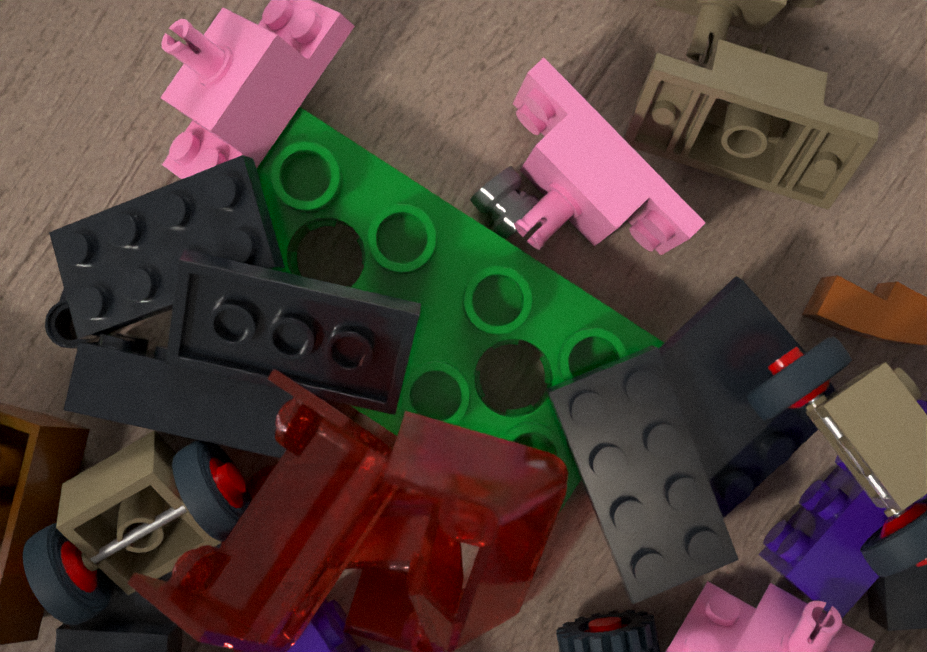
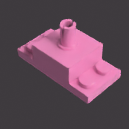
[161,0,355,179]
[513,57,706,255]
[666,581,875,652]

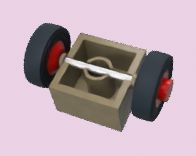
[746,336,927,577]
[23,430,255,625]

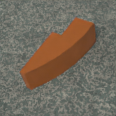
[802,275,927,345]

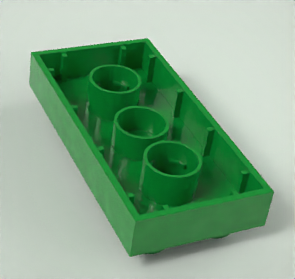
[257,107,664,533]

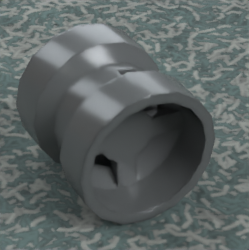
[470,166,539,240]

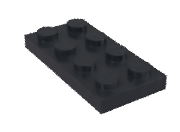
[49,155,285,339]
[165,249,421,415]
[546,345,739,604]

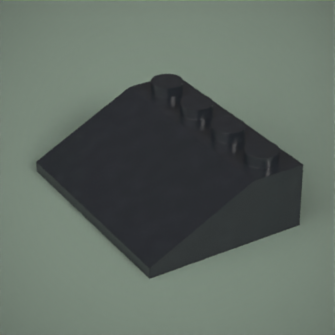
[658,276,836,519]

